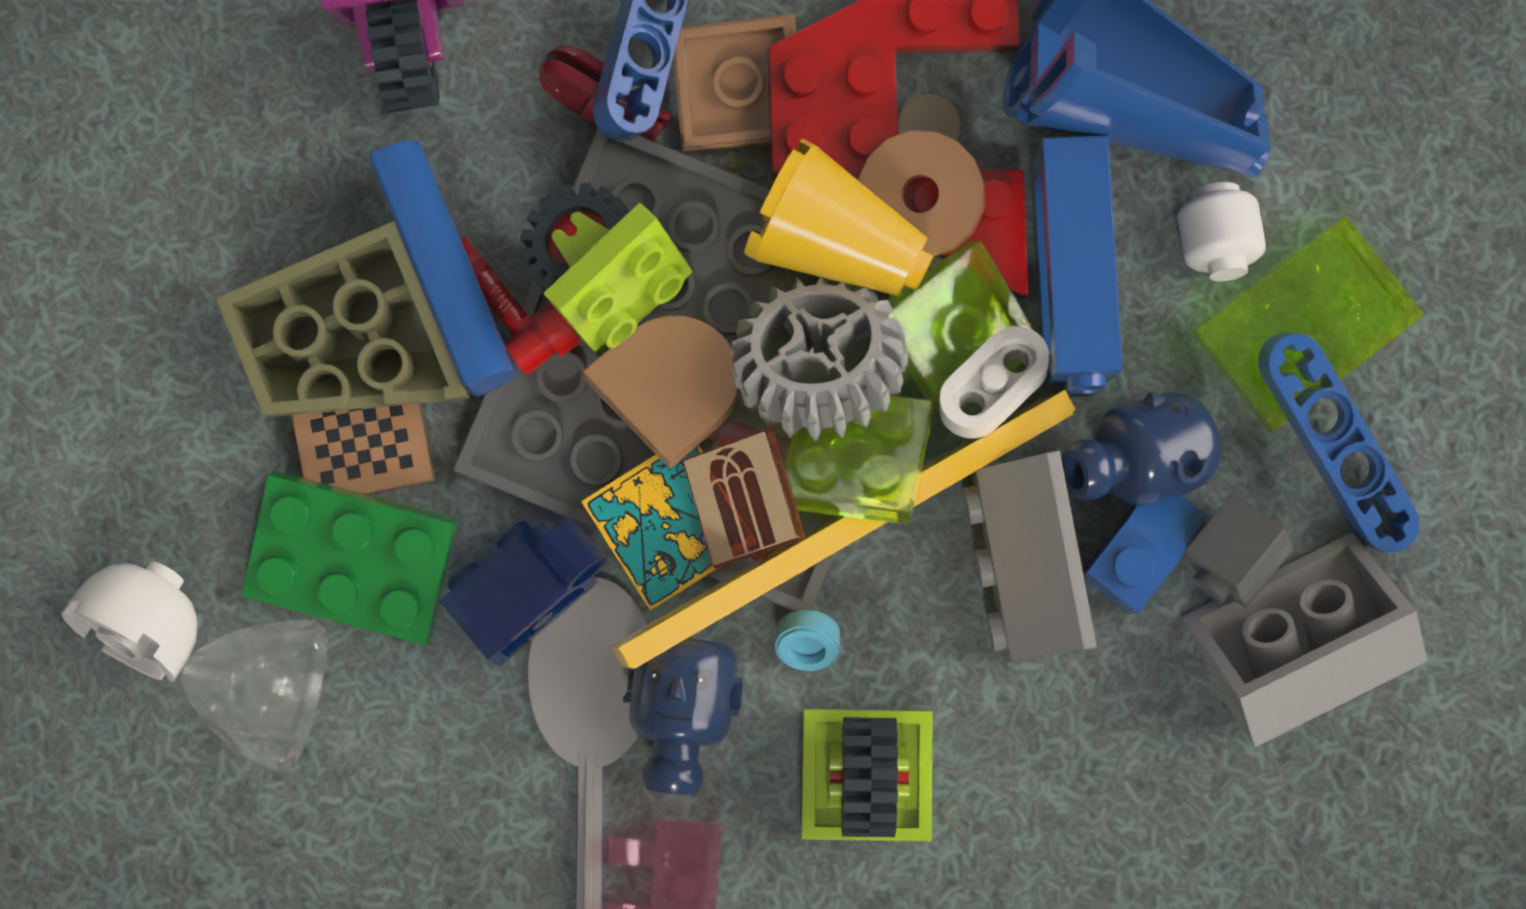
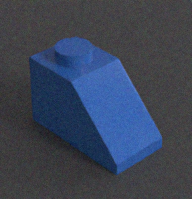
[1082,495,1207,615]

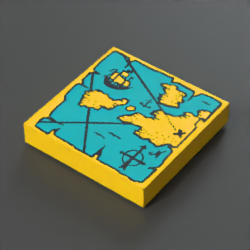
[581,445,759,611]

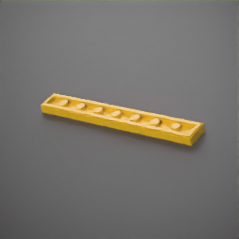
[610,390,1076,669]

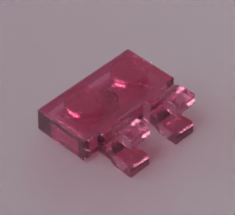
[605,819,722,909]

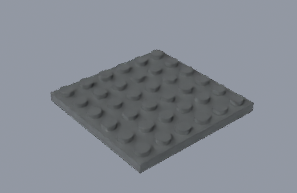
[453,127,953,611]

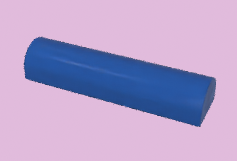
[369,140,516,397]

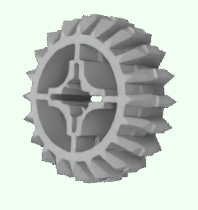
[731,276,908,441]

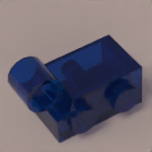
[439,519,607,666]

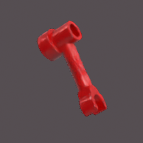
[460,235,581,376]

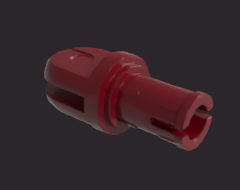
[539,45,671,142]

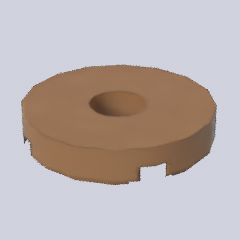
[858,130,985,257]

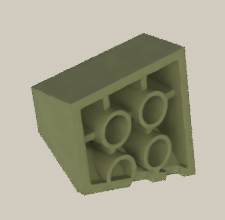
[215,221,469,417]

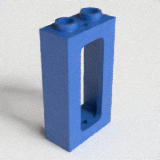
[1030,135,1123,398]

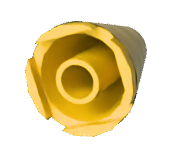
[744,138,933,296]

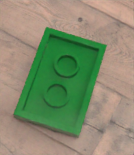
[241,471,459,645]

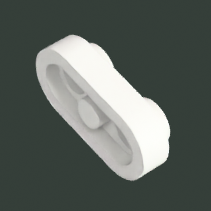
[939,326,1049,438]

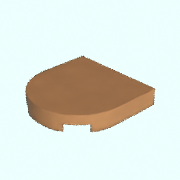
[583,316,738,469]

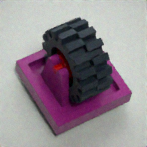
[321,0,465,113]

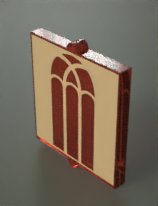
[682,428,806,569]

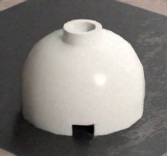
[61,561,198,682]

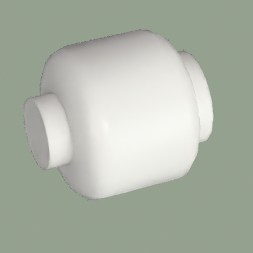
[1177,182,1266,281]

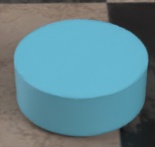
[775,610,840,671]

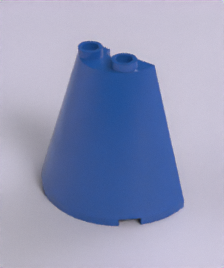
[1003,0,1271,177]

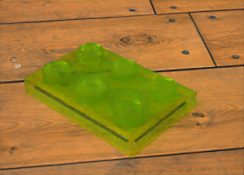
[1191,215,1425,433]

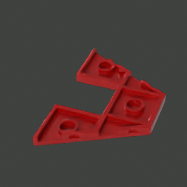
[767,0,1028,298]

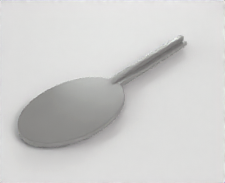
[528,577,647,909]

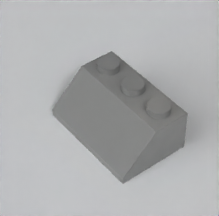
[963,450,1097,662]
[1182,532,1428,747]

